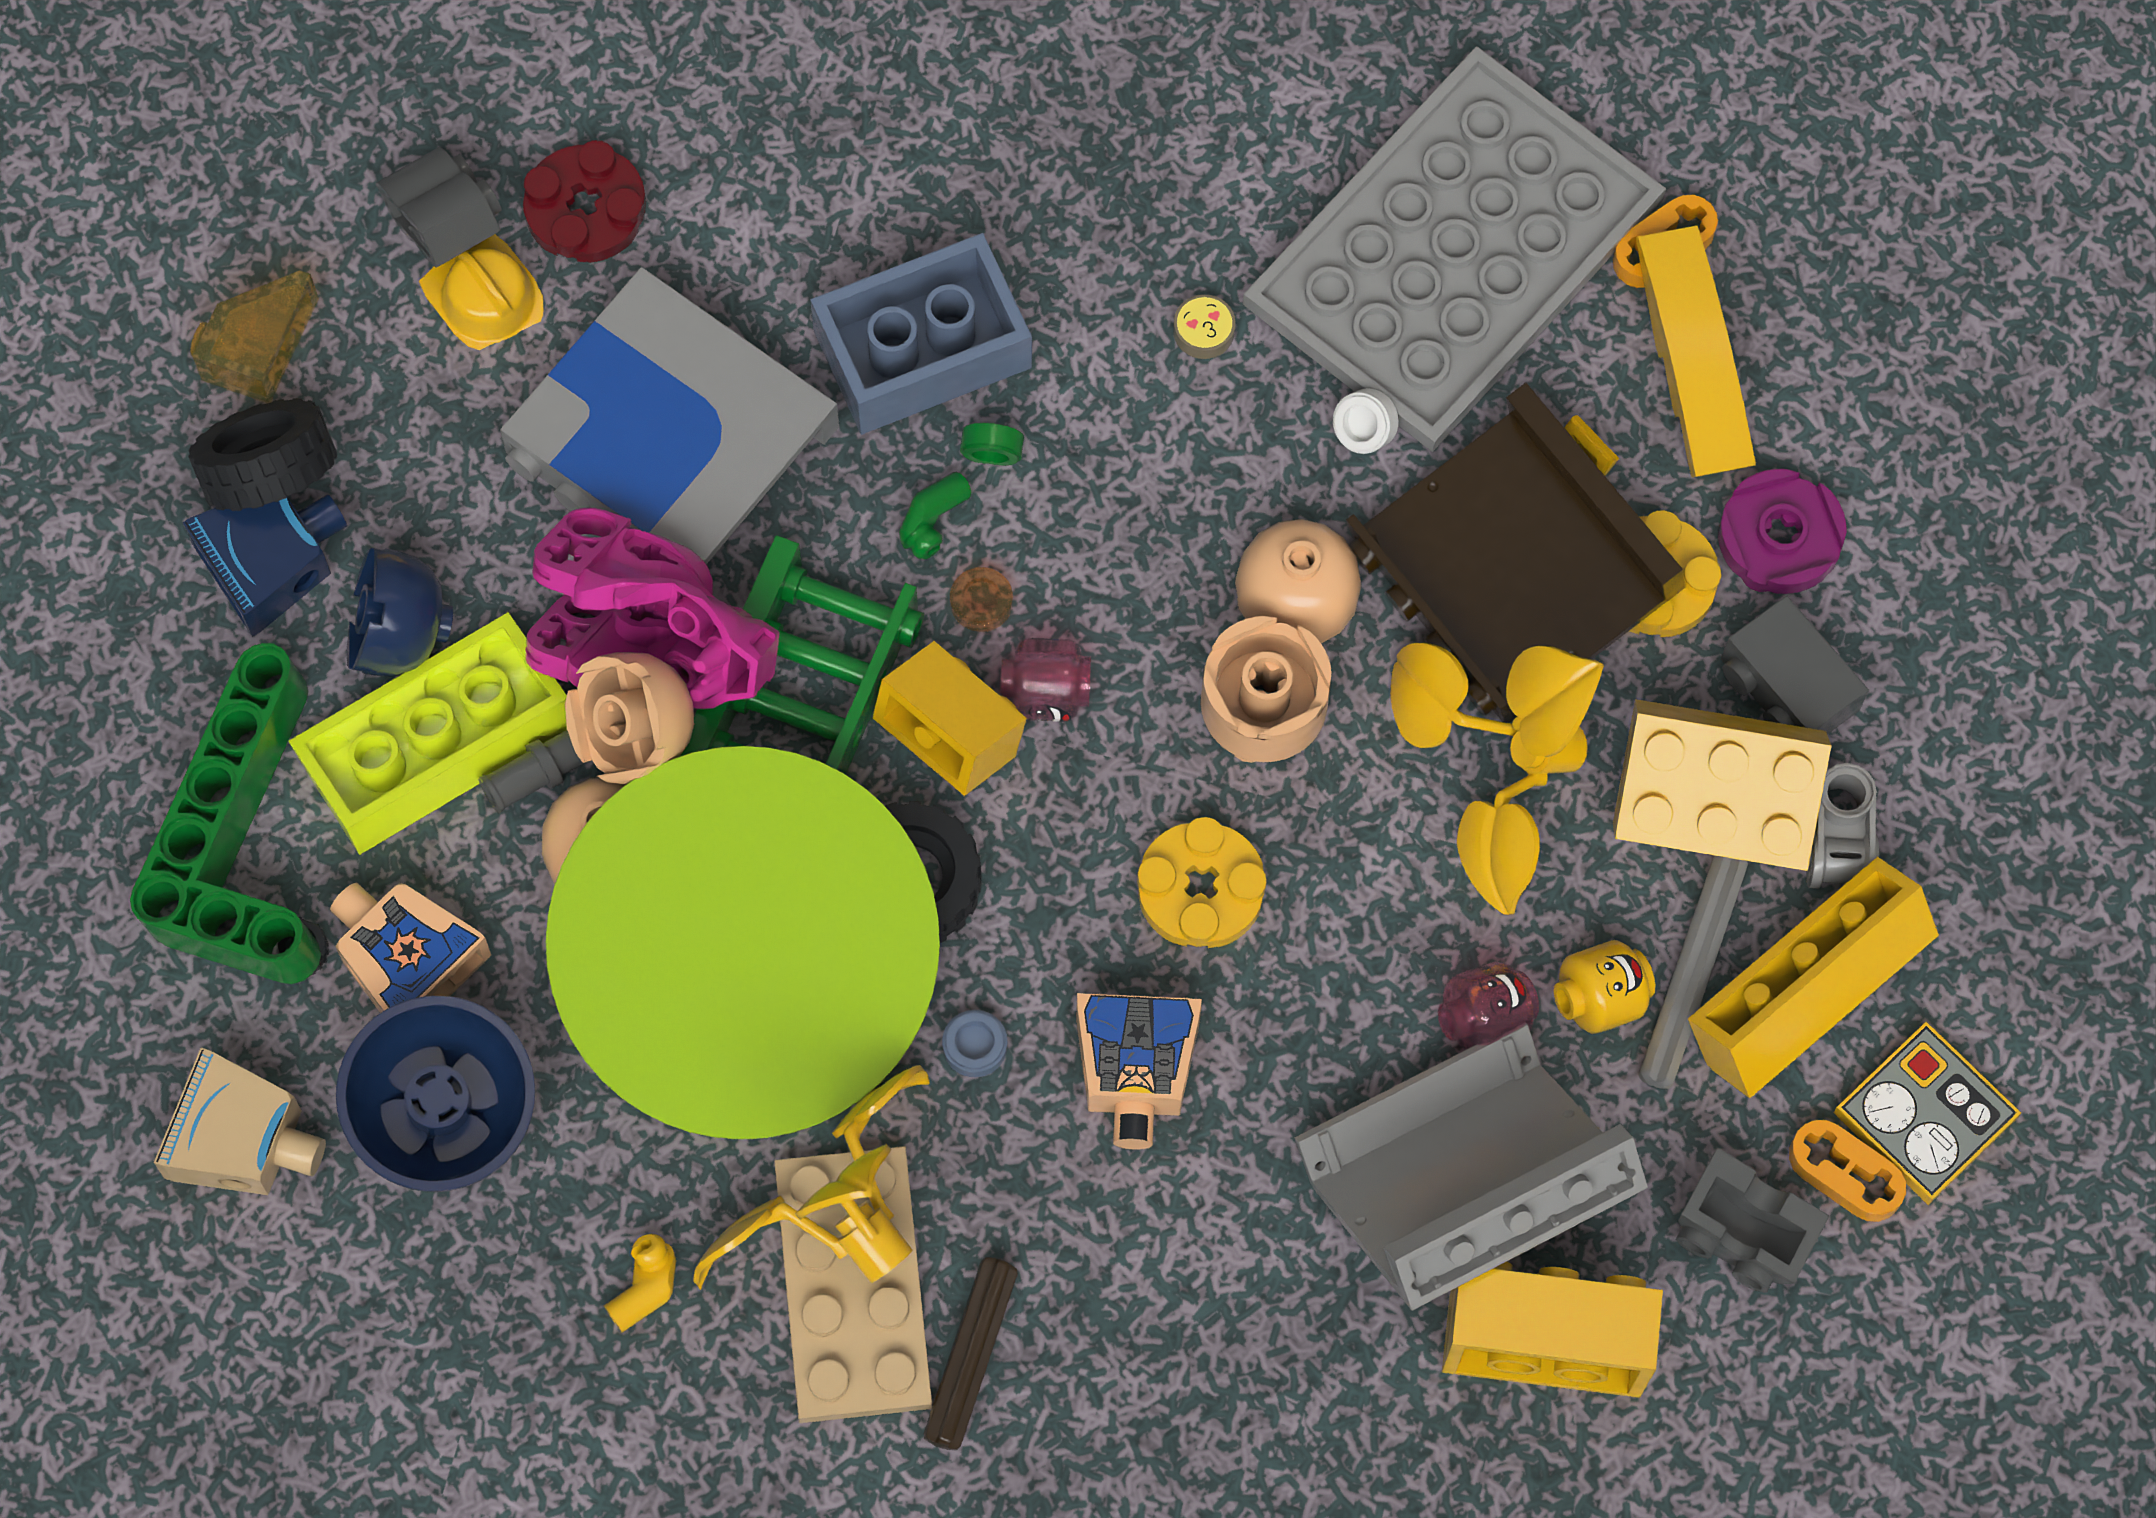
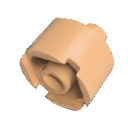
[1201,616,1332,763]

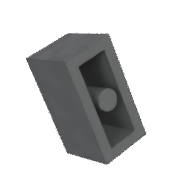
[1721,596,1869,735]

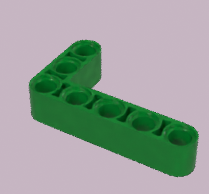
[130,643,321,984]

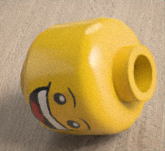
[1554,940,1656,1034]

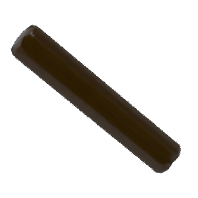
[923,1257,1018,1450]

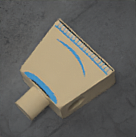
[154,1048,326,1195]

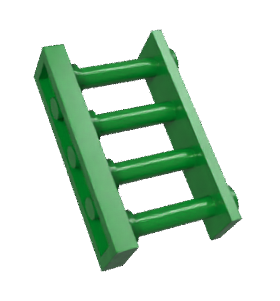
[679,535,924,775]

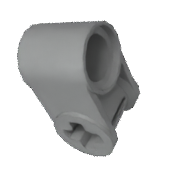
[1806,763,1879,889]

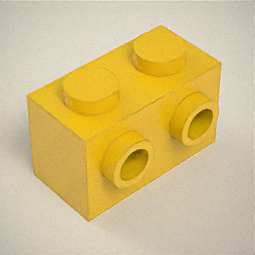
[872,641,1027,796]

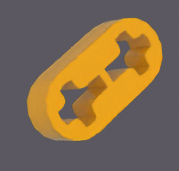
[1613,195,1718,288]
[1789,1120,1906,1222]

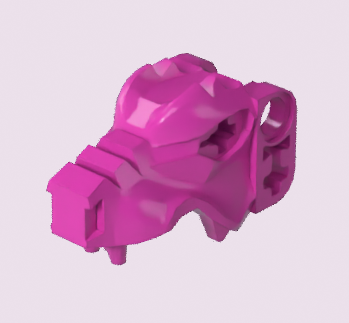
[525,508,780,709]

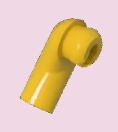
[603,1234,677,1333]

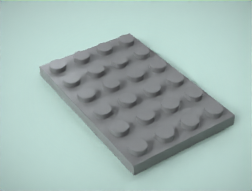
[1243,46,1666,452]

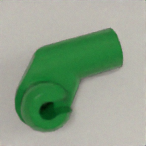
[899,472,971,559]

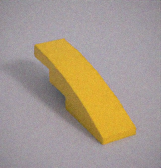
[1636,225,1756,477]

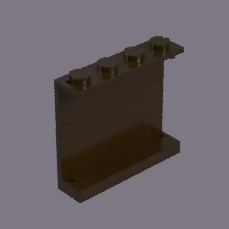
[1346,382,1686,723]

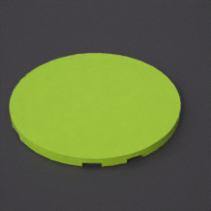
[546,746,940,1139]

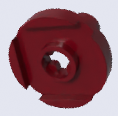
[523,140,646,263]

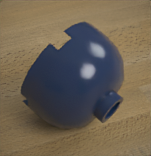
[346,548,453,676]

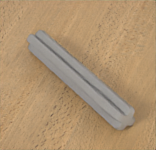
[1639,855,1748,1089]

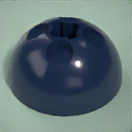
[336,996,535,1192]

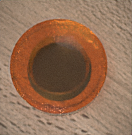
[950,567,1013,632]

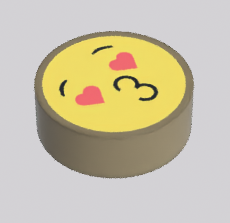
[1173,295,1235,359]

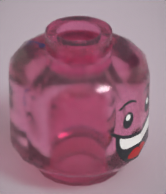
[1000,638,1091,722]
[1438,961,1539,1050]

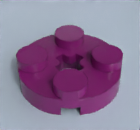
[1718,469,1847,594]

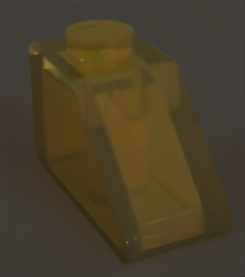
[190,270,319,403]

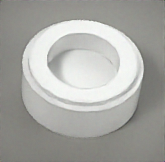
[1333,388,1399,454]

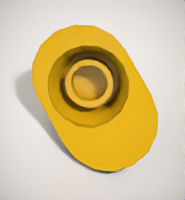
[419,234,543,350]

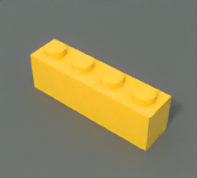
[1688,856,1939,1098]

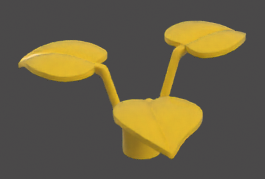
[1390,643,1604,915]
[693,1065,930,1290]

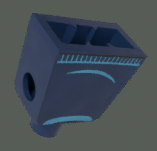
[182,494,348,637]

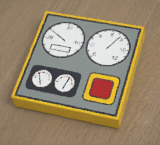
[1833,1022,2021,1205]

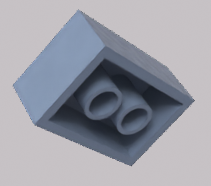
[810,233,1032,435]

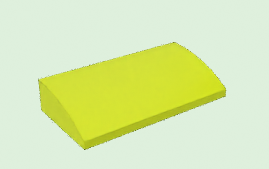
[289,612,567,855]

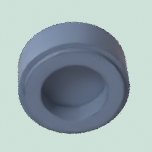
[942,1010,1007,1077]

